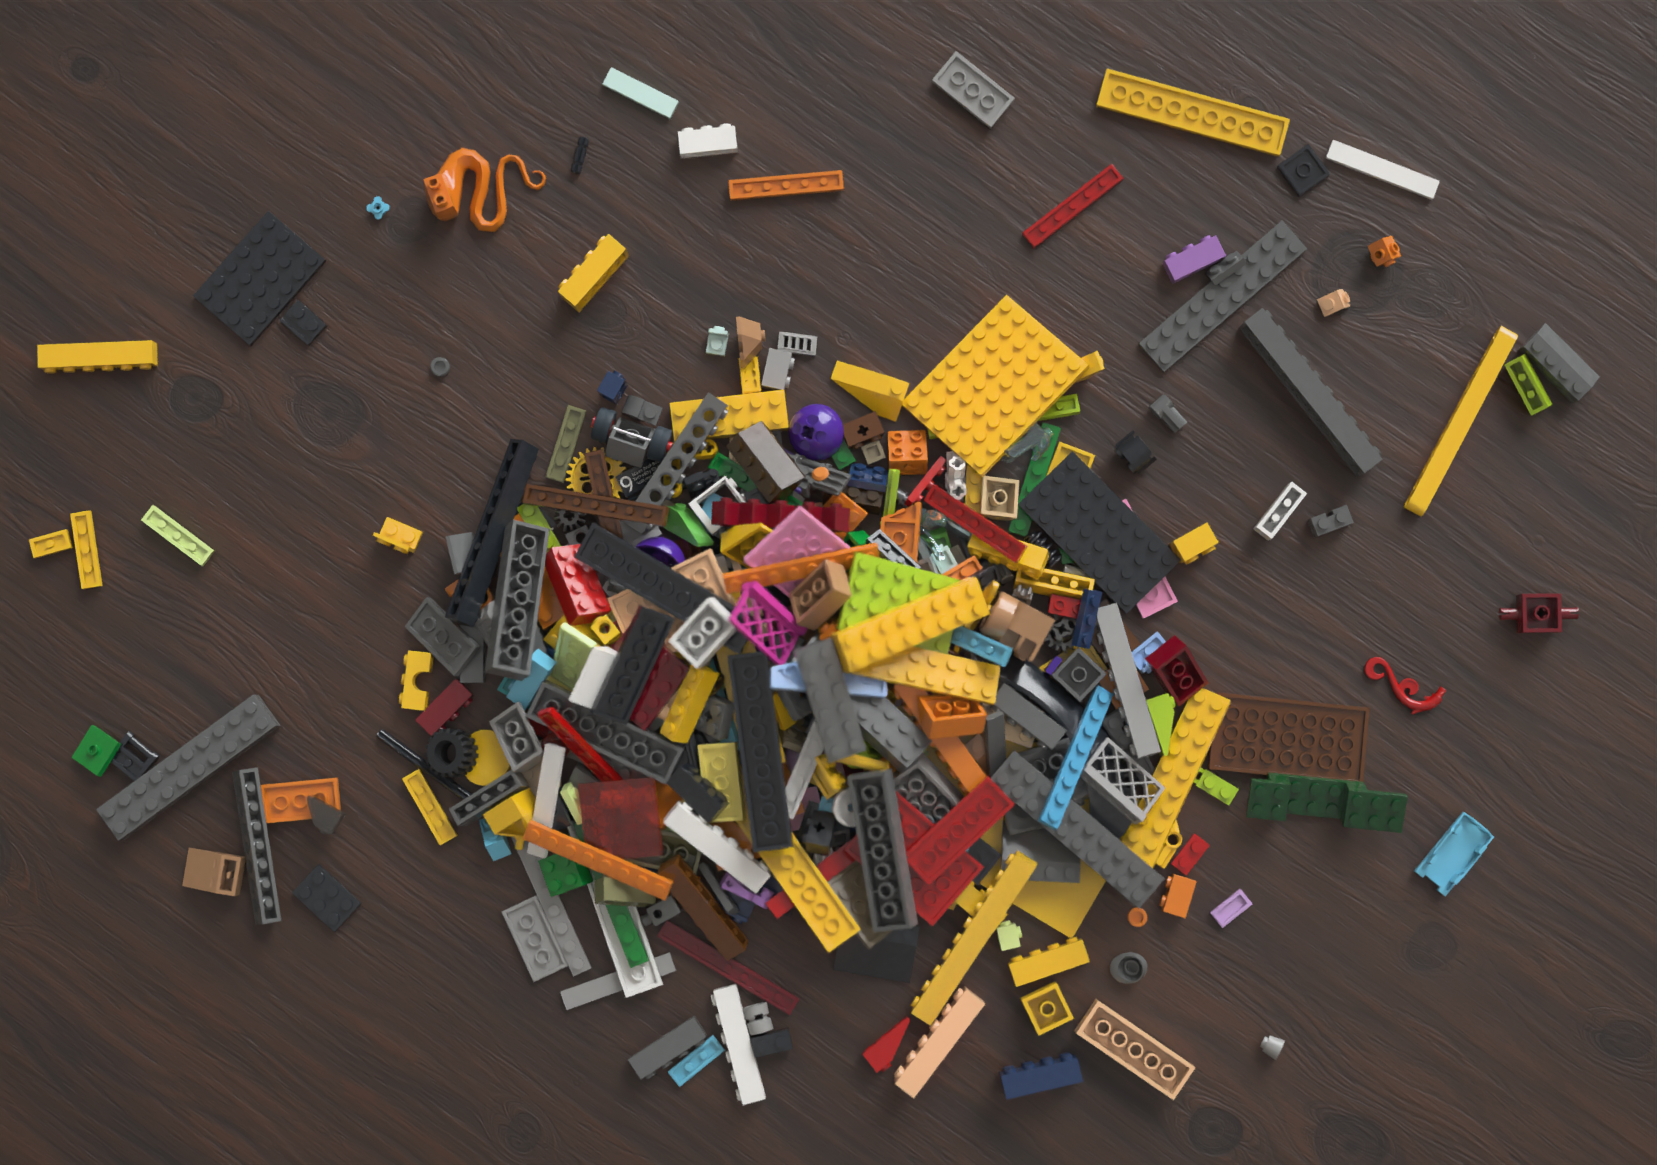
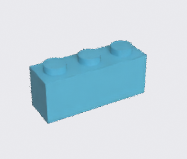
[507,649,557,710]

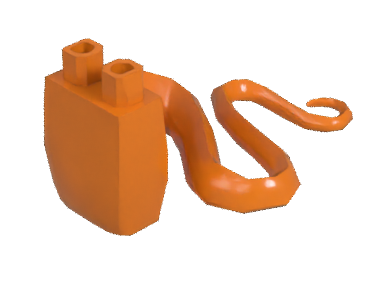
[423,148,546,232]

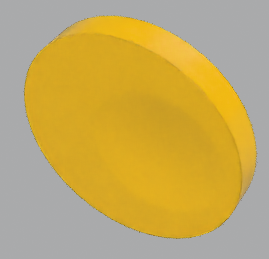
[465,730,511,786]

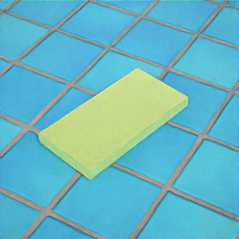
[550,623,596,690]

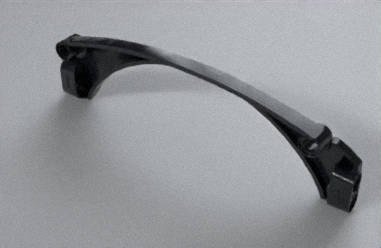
[949,624,1137,839]

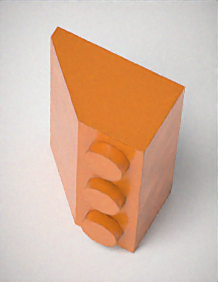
[918,694,987,739]

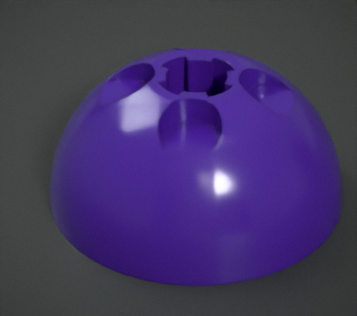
[788,404,844,461]
[635,537,685,567]

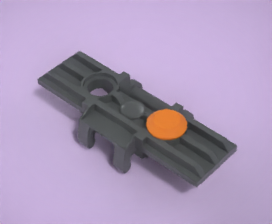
[788,453,851,498]

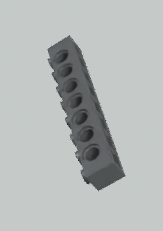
[623,392,729,534]
[232,767,281,925]

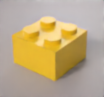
[1169,523,1219,565]
[1020,981,1074,1035]

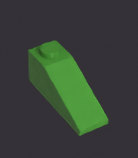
[664,503,713,547]

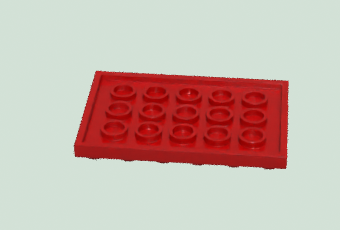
[844,791,984,926]

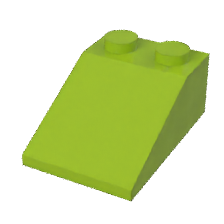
[1146,693,1176,756]

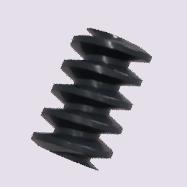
[1023,531,1062,569]

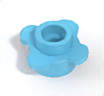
[367,196,390,219]

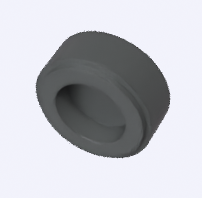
[430,357,450,377]

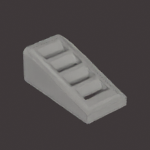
[777,332,817,356]

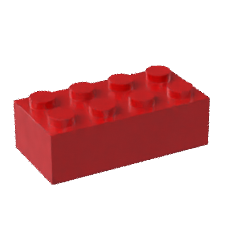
[545,544,611,626]

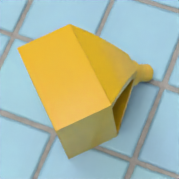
[483,788,536,850]

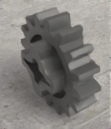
[1045,615,1077,653]

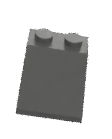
[1018,736,1071,783]

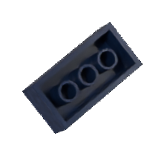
[999,1052,1083,1099]

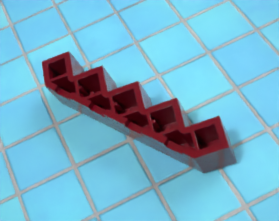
[711,498,850,533]

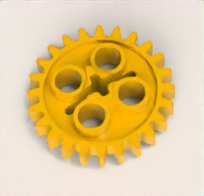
[565,447,627,499]

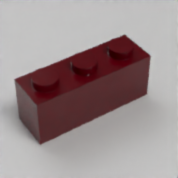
[415,679,474,736]

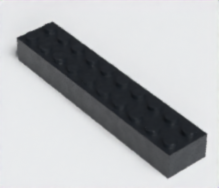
[728,651,793,852]

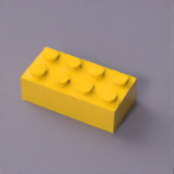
[558,234,629,312]

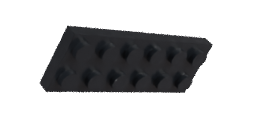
[591,605,675,725]

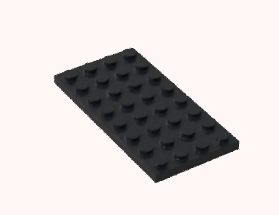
[1018,451,1181,614]

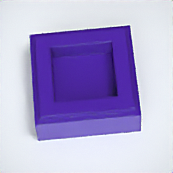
[1044,656,1062,676]

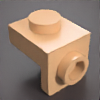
[1317,289,1350,317]

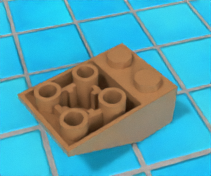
[182,848,246,896]

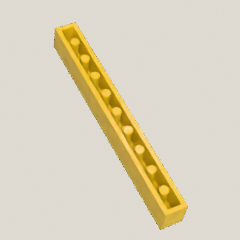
[911,850,1037,1026]

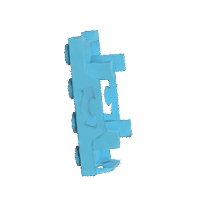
[1414,812,1494,896]

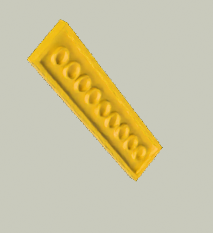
[1096,69,1290,157]
[1122,688,1231,868]
[736,774,861,953]

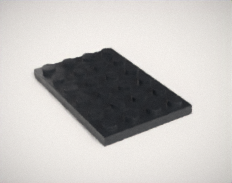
[193,211,326,346]

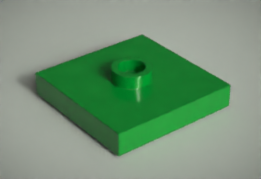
[71,725,121,777]

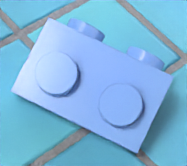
[1132,631,1166,674]

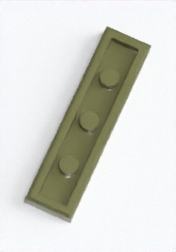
[545,405,587,483]

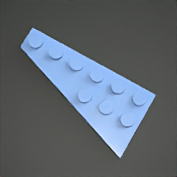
[770,661,887,698]

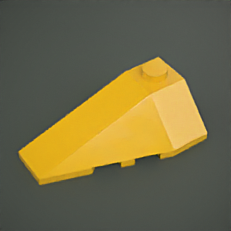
[831,361,909,422]

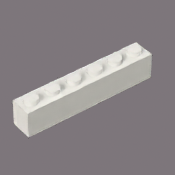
[664,800,771,893]
[711,984,766,1105]

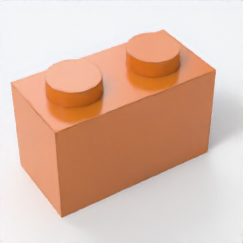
[1159,873,1197,918]

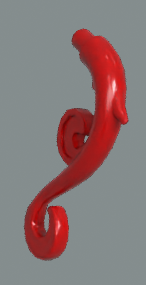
[1364,657,1447,715]

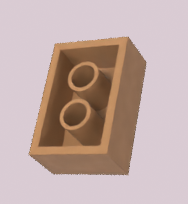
[789,559,852,630]

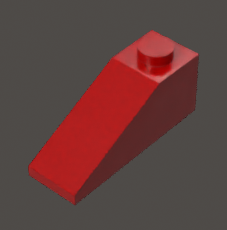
[862,1016,910,1072]

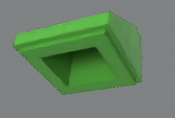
[927,527,952,553]

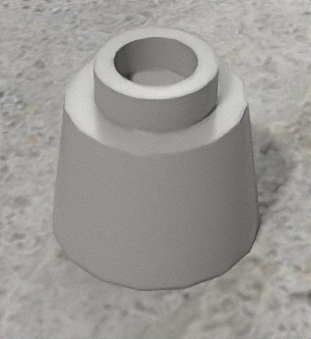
[1260,1036,1285,1060]

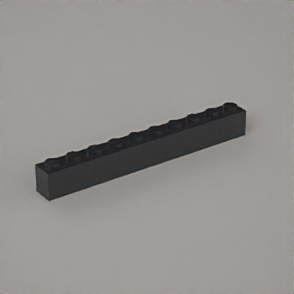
[445,439,539,627]

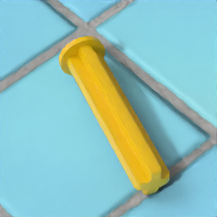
[837,754,889,771]

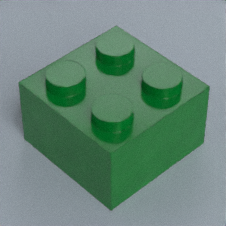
[538,854,594,897]

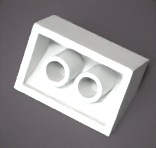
[569,647,617,708]

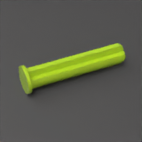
[880,469,900,525]

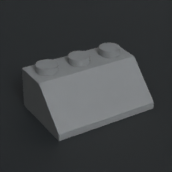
[489,702,544,772]

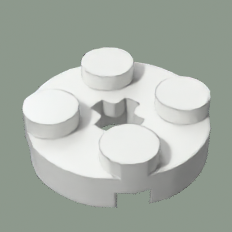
[831,787,856,827]

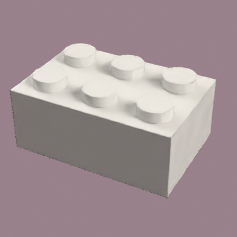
[669,597,741,668]

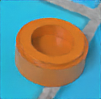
[1127,907,1147,927]

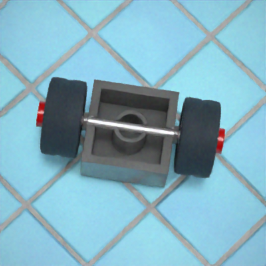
[591,407,673,468]

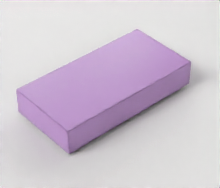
[1210,888,1252,928]

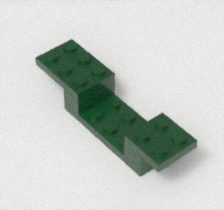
[1246,772,1408,833]

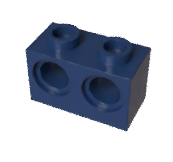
[597,370,628,405]

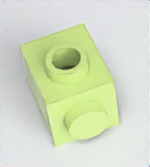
[996,920,1022,951]

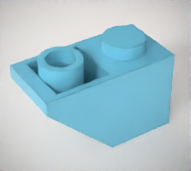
[479,818,511,861]

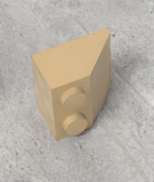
[980,476,1019,521]

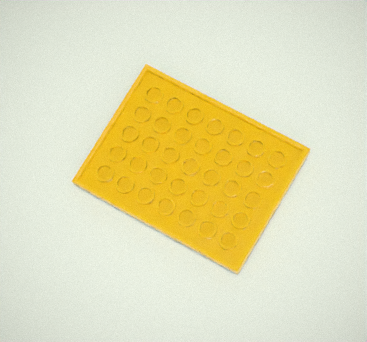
[902,295,1089,477]

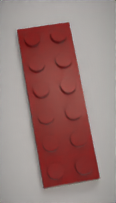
[906,775,1015,885]

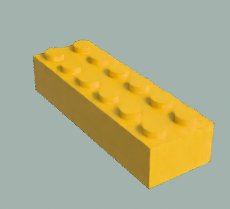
[670,390,789,442]

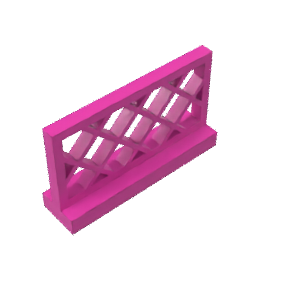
[728,581,807,666]

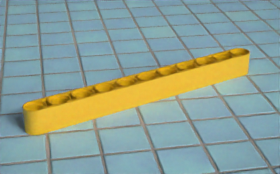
[1404,326,1518,517]

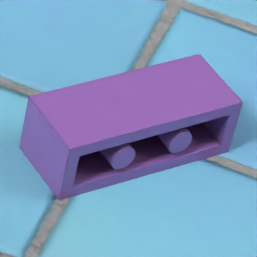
[1162,235,1226,284]

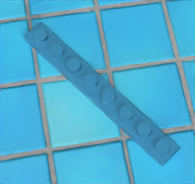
[1038,685,1114,830]

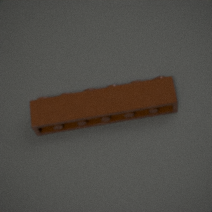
[657,854,749,961]

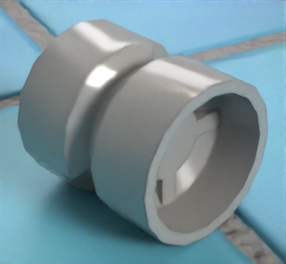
[742,1002,773,1035]

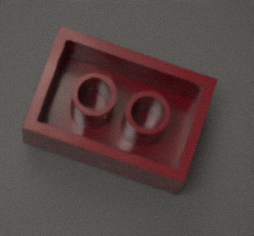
[1145,635,1209,706]

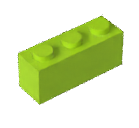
[1505,353,1552,416]

